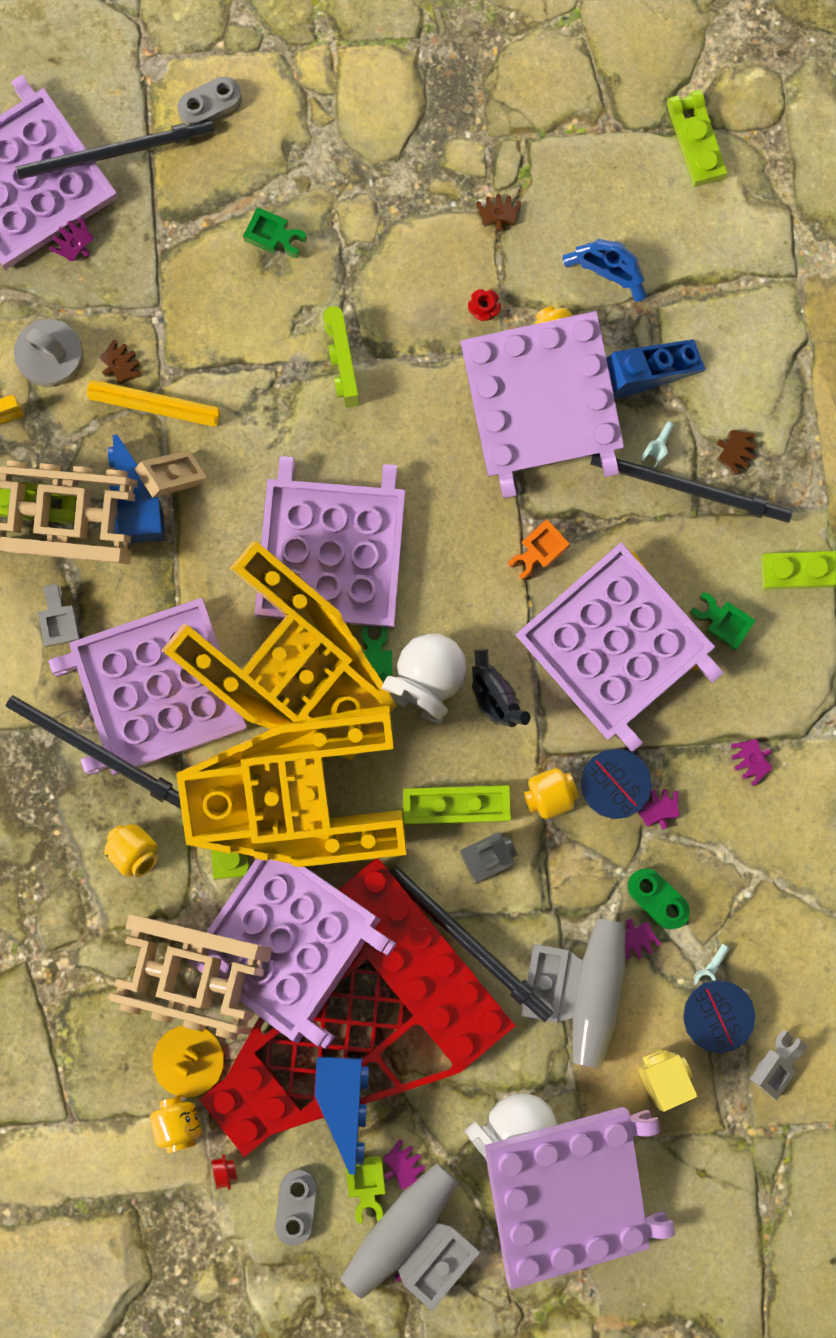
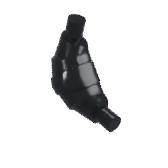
[472,648,531,727]

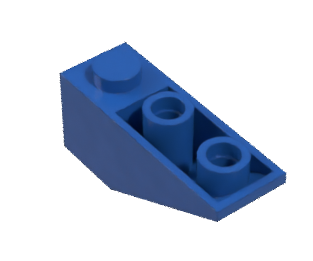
[606,339,706,399]
[108,435,165,544]
[315,1056,369,1175]

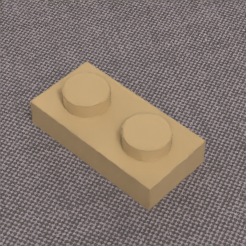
[134,450,207,498]

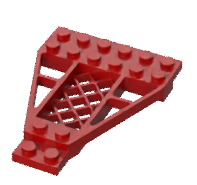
[199,858,516,1157]

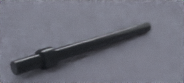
[15,120,214,180]
[590,454,793,523]
[6,695,181,809]
[389,865,554,1023]

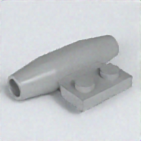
[521,919,625,1069]
[340,1163,480,1311]

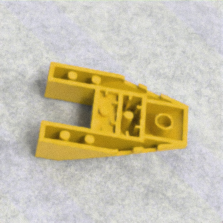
[161,541,397,760]
[176,706,406,867]

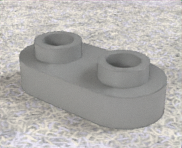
[178,77,242,126]
[275,1169,317,1246]

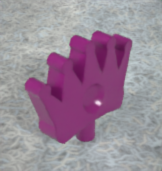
[50,217,94,261]
[730,739,772,786]
[637,789,679,830]
[625,918,661,960]
[383,1139,425,1189]

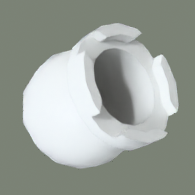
[381,633,467,724]
[464,1094,558,1161]

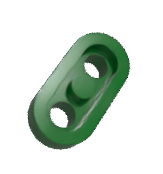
[626,868,690,930]

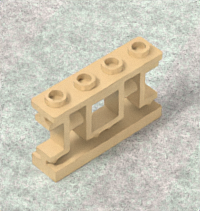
[0,460,138,565]
[109,914,272,1040]

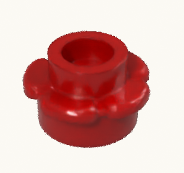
[468,289,501,321]
[211,1154,238,1191]

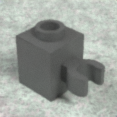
[460,832,517,884]

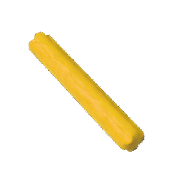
[86,380,220,427]

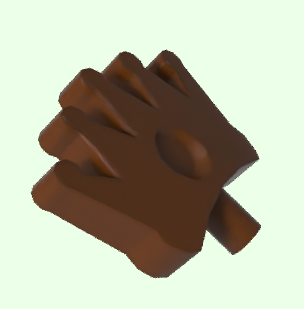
[476,194,521,232]
[100,340,142,384]
[716,430,756,475]

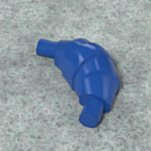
[562,238,647,302]

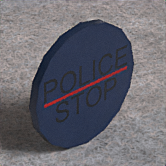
[581,748,652,819]
[683,980,756,1053]

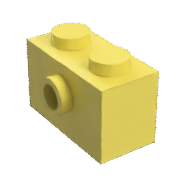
[636,1049,698,1112]

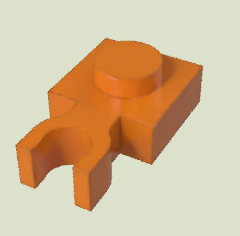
[507,519,571,581]

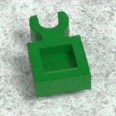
[243,207,307,258]
[689,592,756,651]
[361,626,393,683]

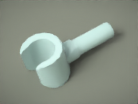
[641,422,674,468]
[694,944,730,985]

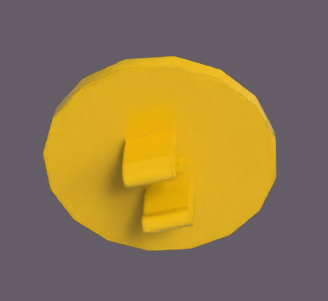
[153,1025,224,1097]

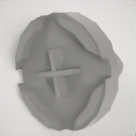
[14,319,83,387]

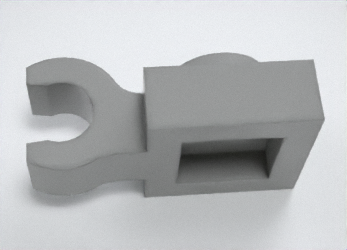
[38,583,81,648]
[750,1030,807,1100]

